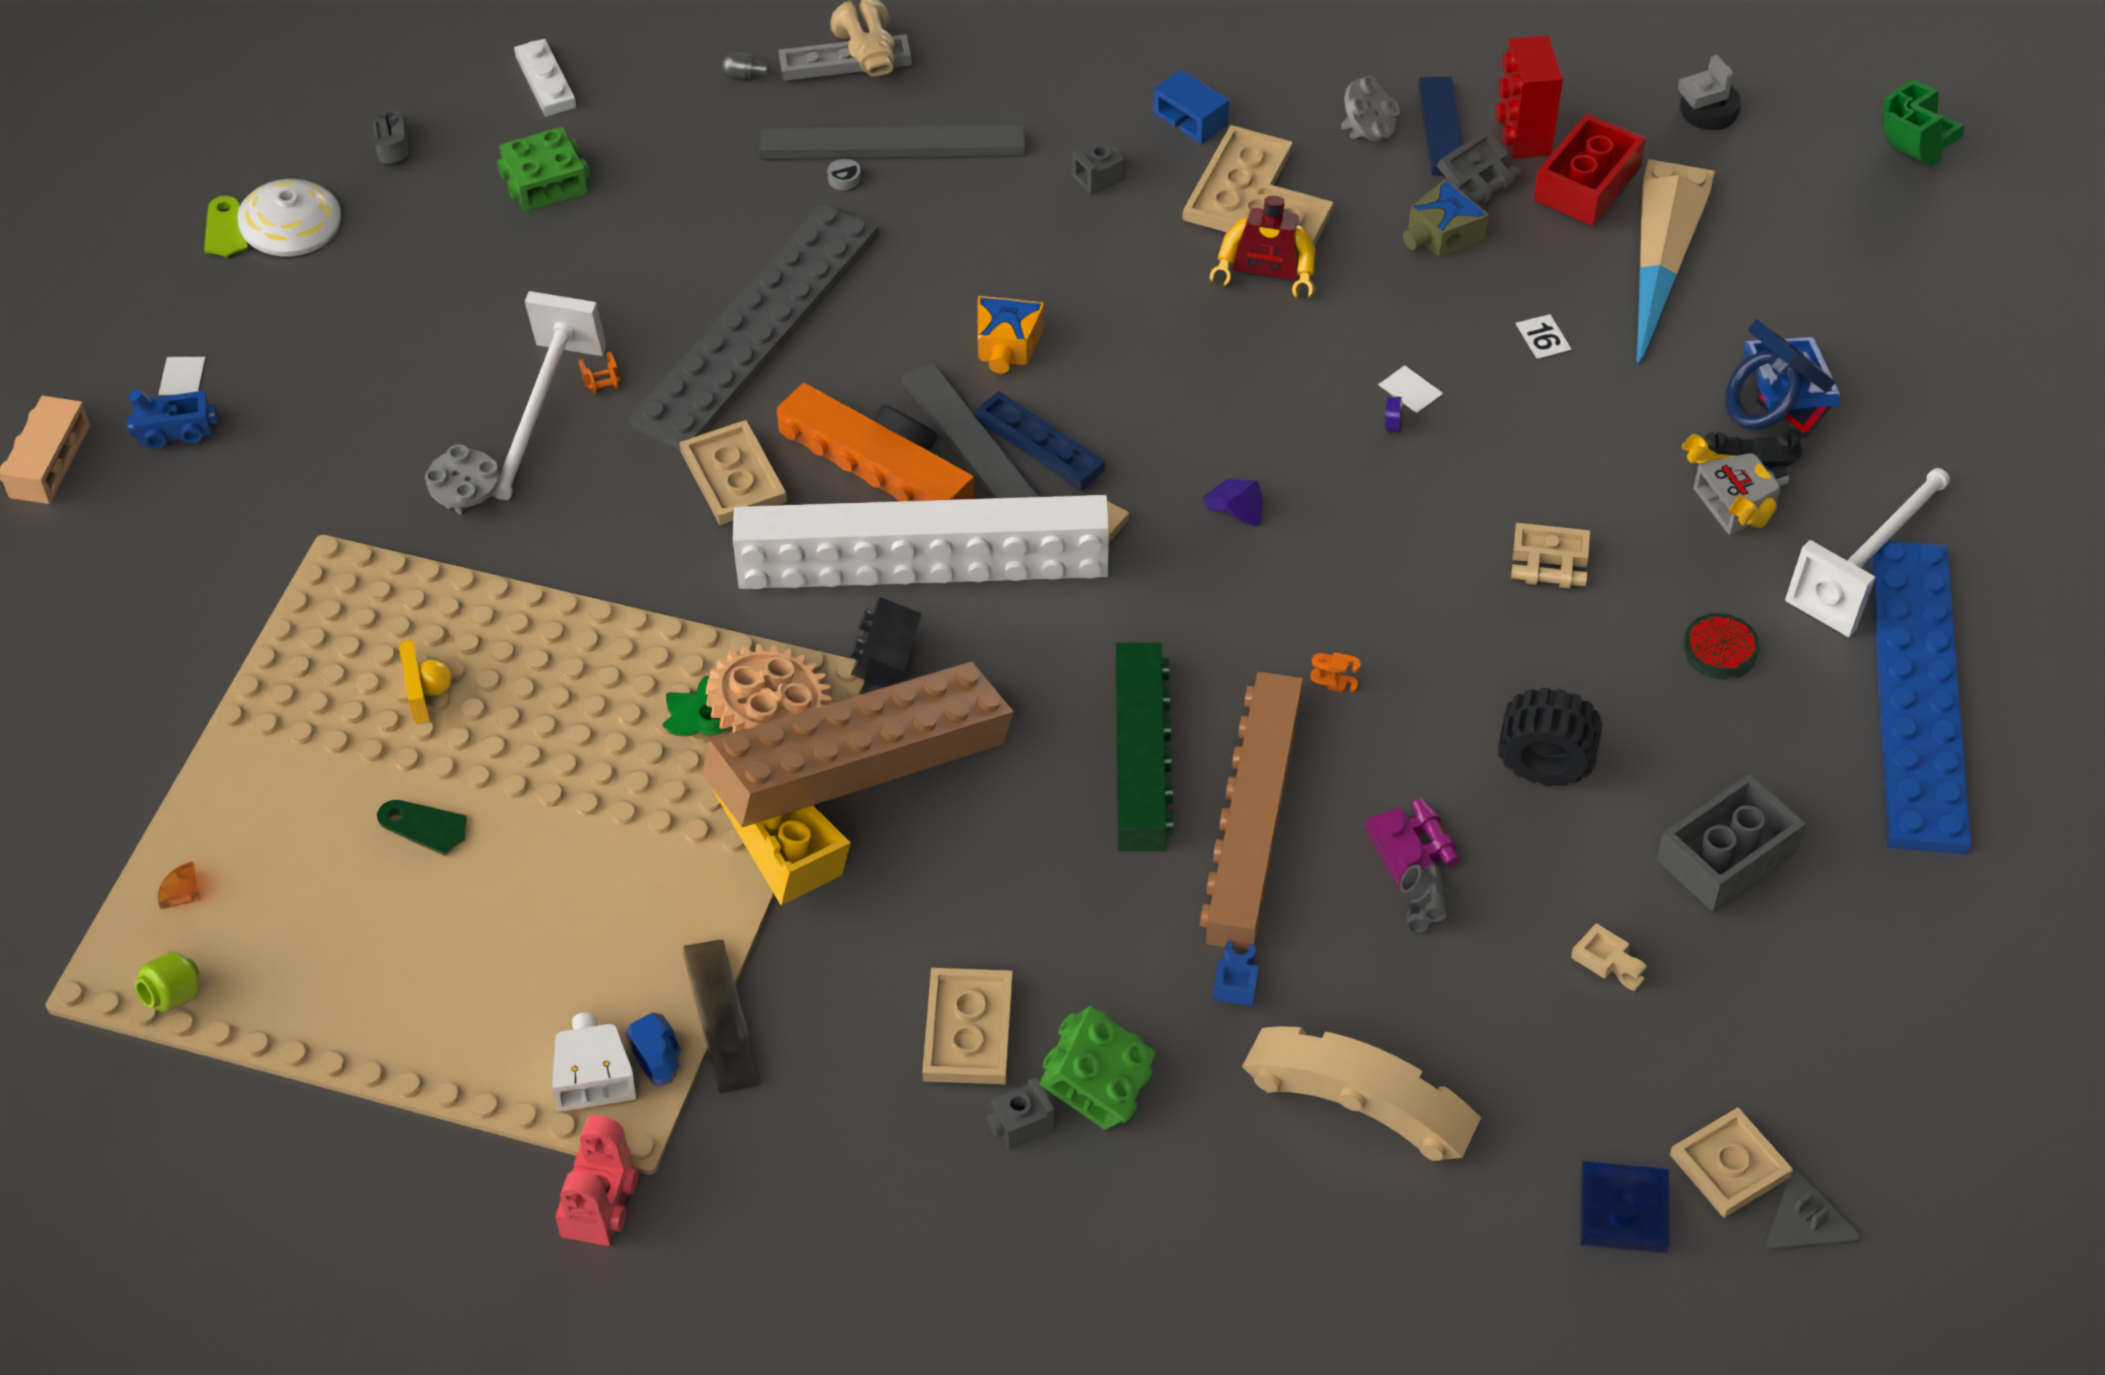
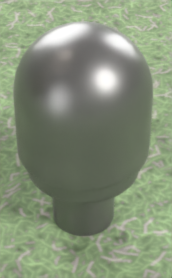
[722,52,768,80]

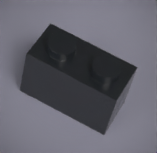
[849,597,922,688]

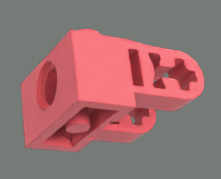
[555,1115,639,1247]

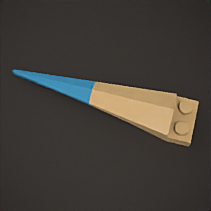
[1637,159,1715,364]

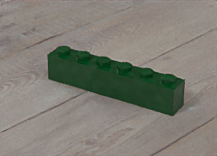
[1116,642,1174,851]

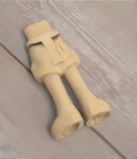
[830,0,895,77]

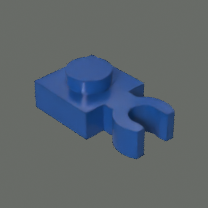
[1212,941,1259,1006]

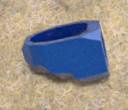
[626,1012,682,1086]

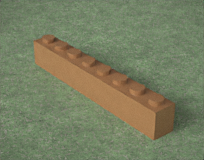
[1200,671,1303,951]

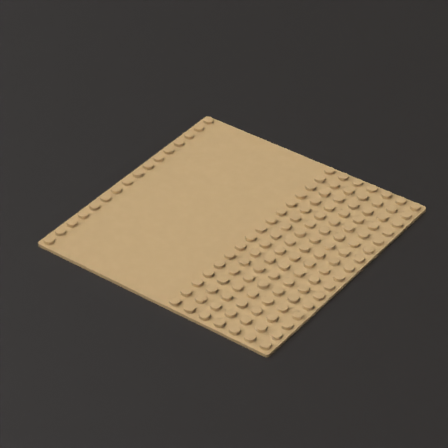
[46,535,867,1175]

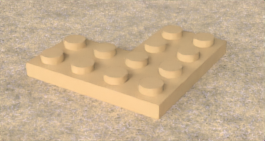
[1183,125,1333,245]

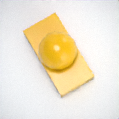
[398,639,452,724]

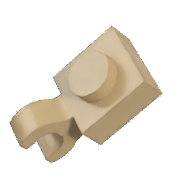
[1571,923,1647,991]

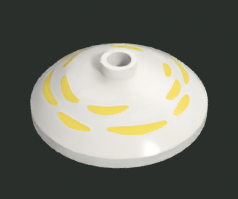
[237,179,341,256]

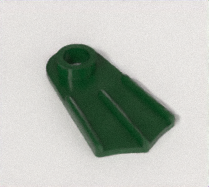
[377,800,467,856]

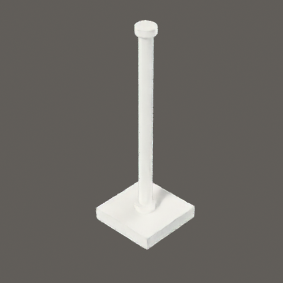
[492,291,607,500]
[1785,468,1950,637]

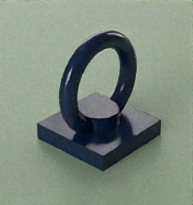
[1725,319,1836,430]

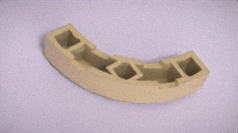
[1242,1026,1481,1161]

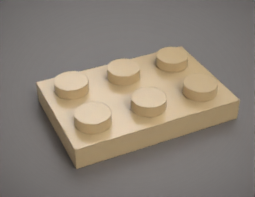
[679,420,787,525]
[922,968,1013,1085]

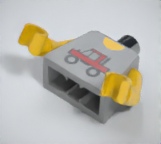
[1681,434,1789,536]

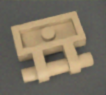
[1511,523,1590,589]

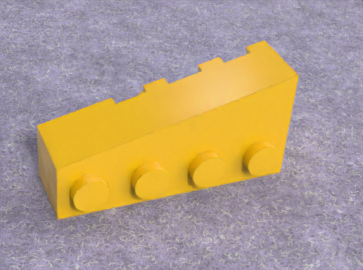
[713,790,851,906]

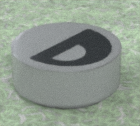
[827,159,861,191]

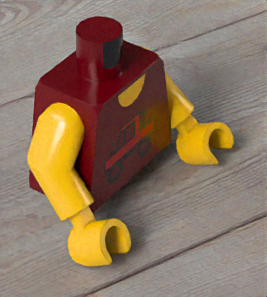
[1210,196,1316,298]

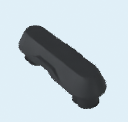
[1704,432,1802,466]

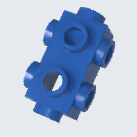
[127,389,218,449]

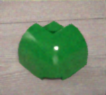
[1882,79,1964,165]

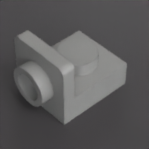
[1677,55,1733,109]

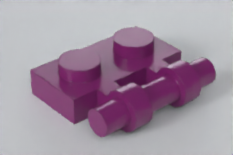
[1364,798,1460,888]

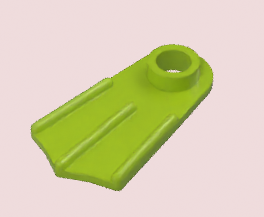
[204,196,248,258]

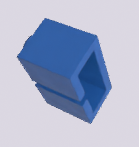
[1153,70,1229,144]

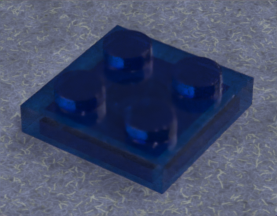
[1580,1161,1669,1253]

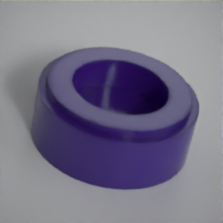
[1385,396,1403,432]

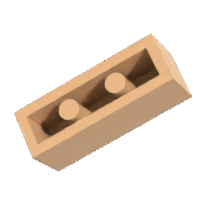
[0,396,90,504]

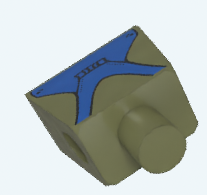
[1403,179,1489,256]

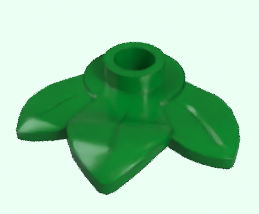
[663,676,729,736]

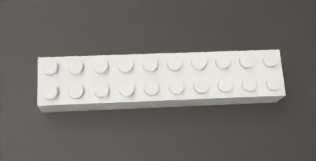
[733,495,1109,589]

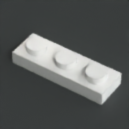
[514,39,576,117]

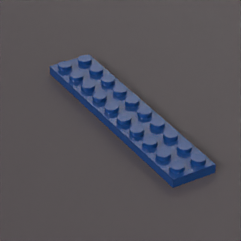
[1870,541,1971,854]

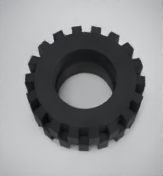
[1498,688,1602,786]

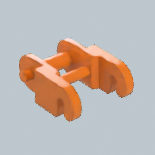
[578,351,621,395]
[1310,652,1361,693]

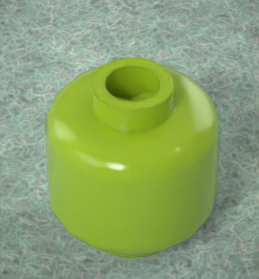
[135,951,200,1012]

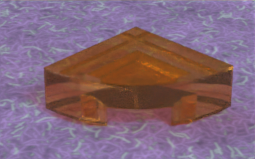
[157,861,201,909]

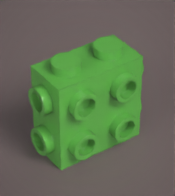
[497,127,590,212]
[1039,1006,1156,1130]

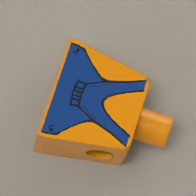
[978,296,1044,374]

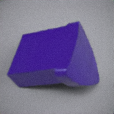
[1202,479,1262,526]

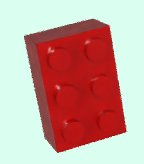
[1495,35,1563,159]
[1534,113,1646,226]

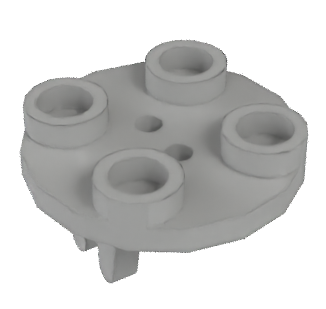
[1341,75,1400,142]
[425,444,499,515]

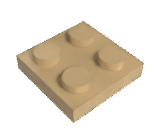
[1670,1107,1793,1218]

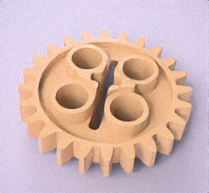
[706,644,832,733]

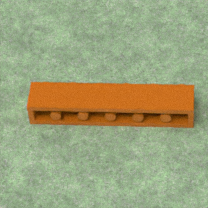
[777,382,975,502]

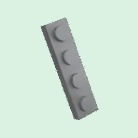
[778,34,911,81]

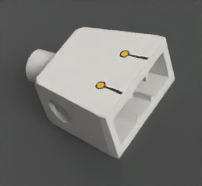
[552,1012,636,1112]

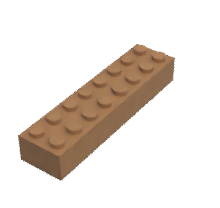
[702,661,1014,828]

